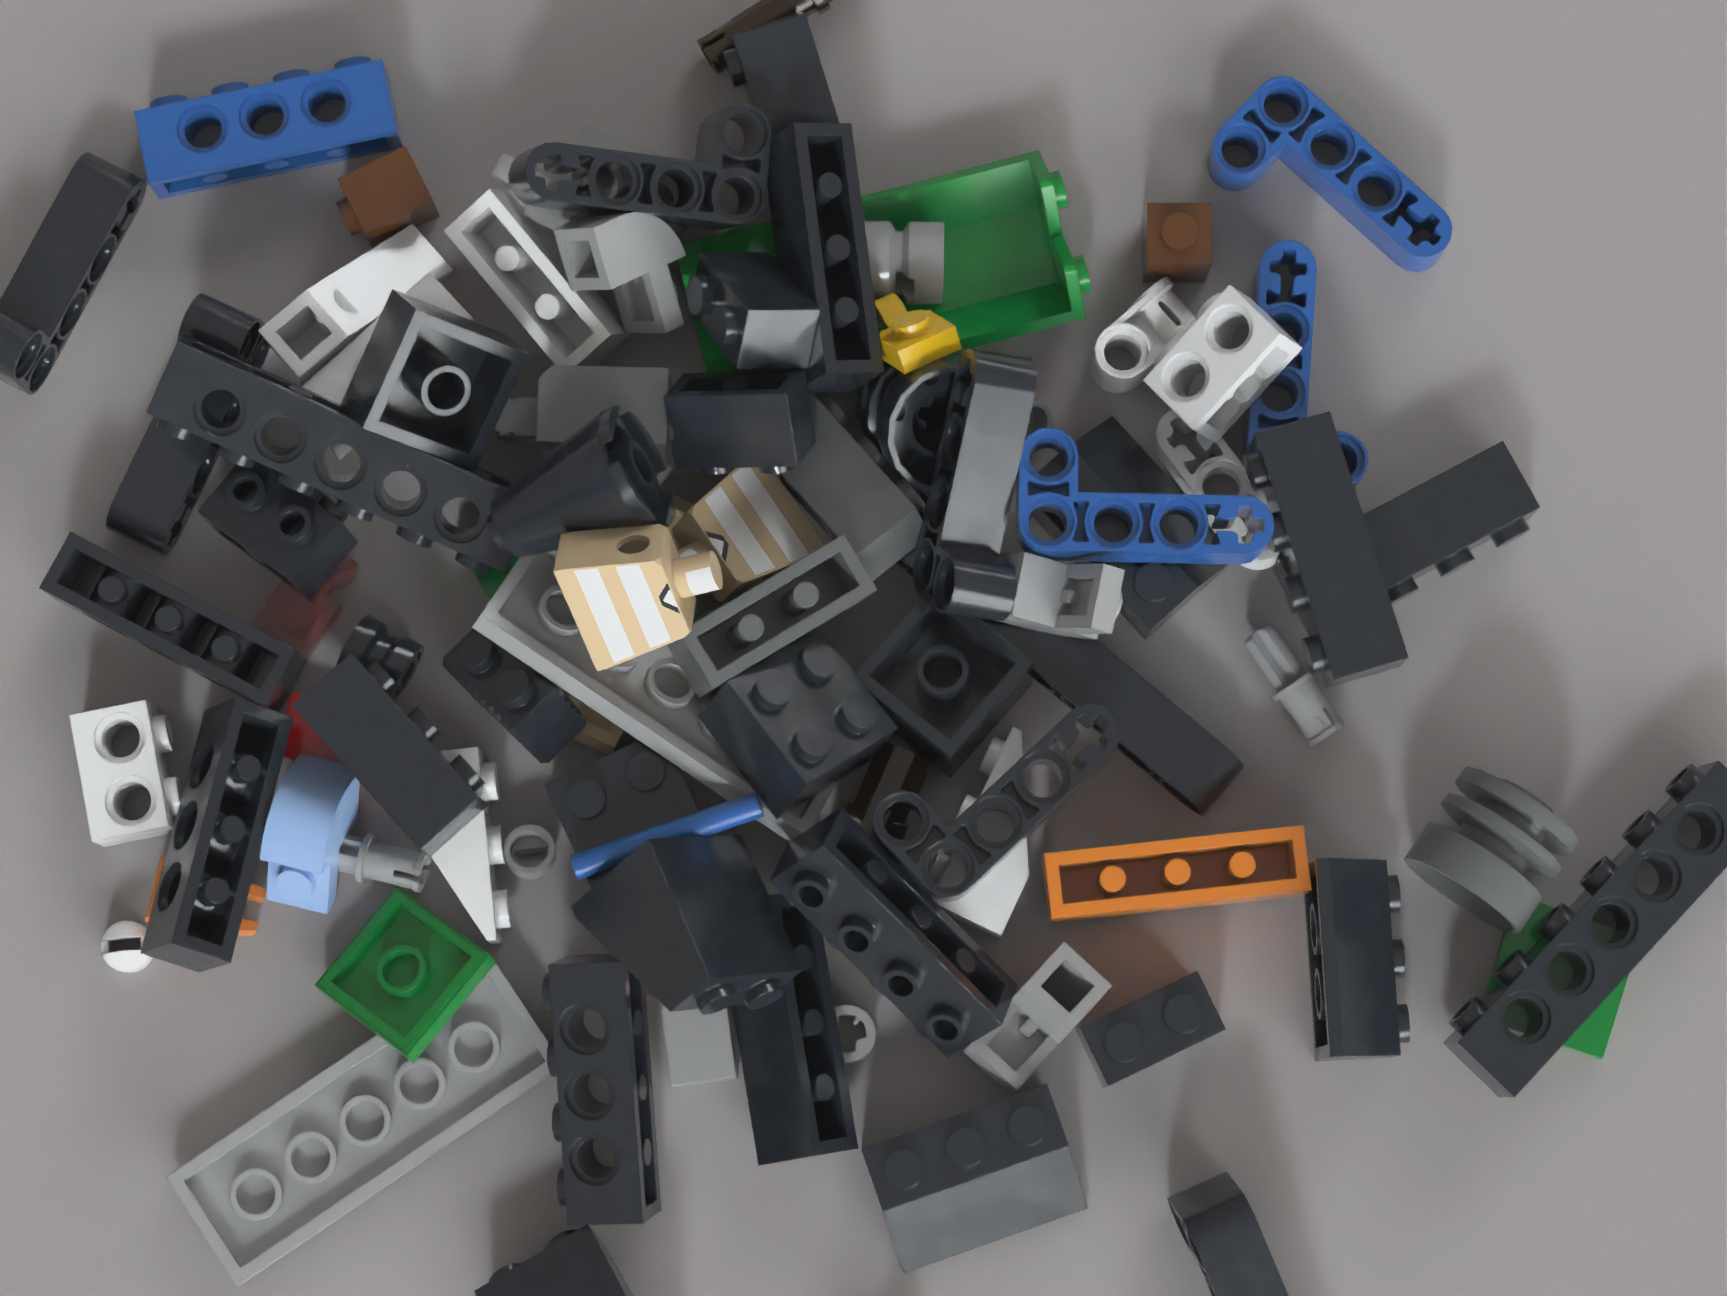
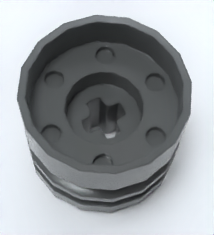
[1403,766,1580,935]

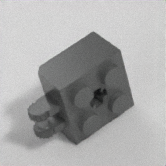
[494,365,673,476]

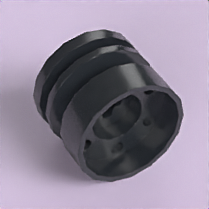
[856,349,964,492]

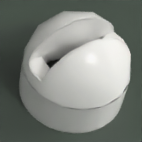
[100,920,153,973]

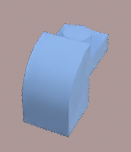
[260,753,360,914]

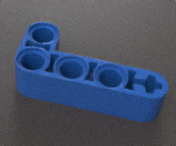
[1207,76,1453,272]
[1241,240,1368,492]
[1016,427,1275,565]

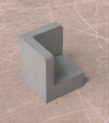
[661,1007,738,1087]

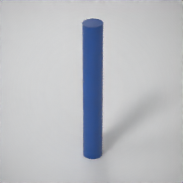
[570,792,764,880]

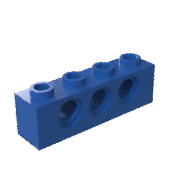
[134,56,403,199]

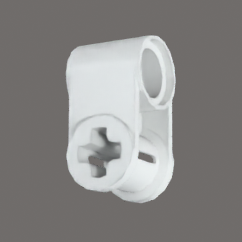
[1089,276,1197,394]

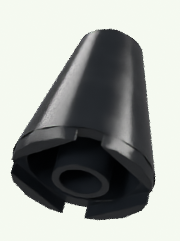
[487,405,676,558]

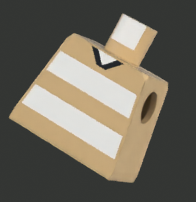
[672,467,825,602]
[553,524,723,671]

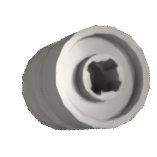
[864,221,944,305]

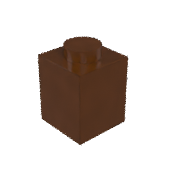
[335,145,440,248]
[1142,203,1211,283]

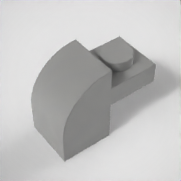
[553,212,686,333]
[995,552,1125,640]
[963,942,1112,1096]

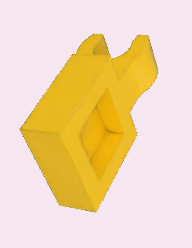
[875,293,962,374]

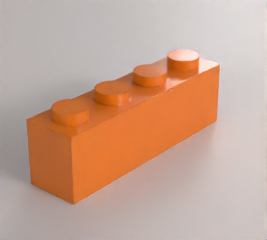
[1041,825,1312,924]

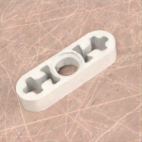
[1155,410,1283,570]

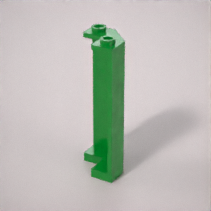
[677,150,1091,372]

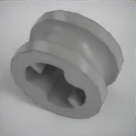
[835,1005,876,1064]

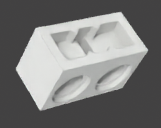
[1143,285,1302,442]
[69,700,183,847]

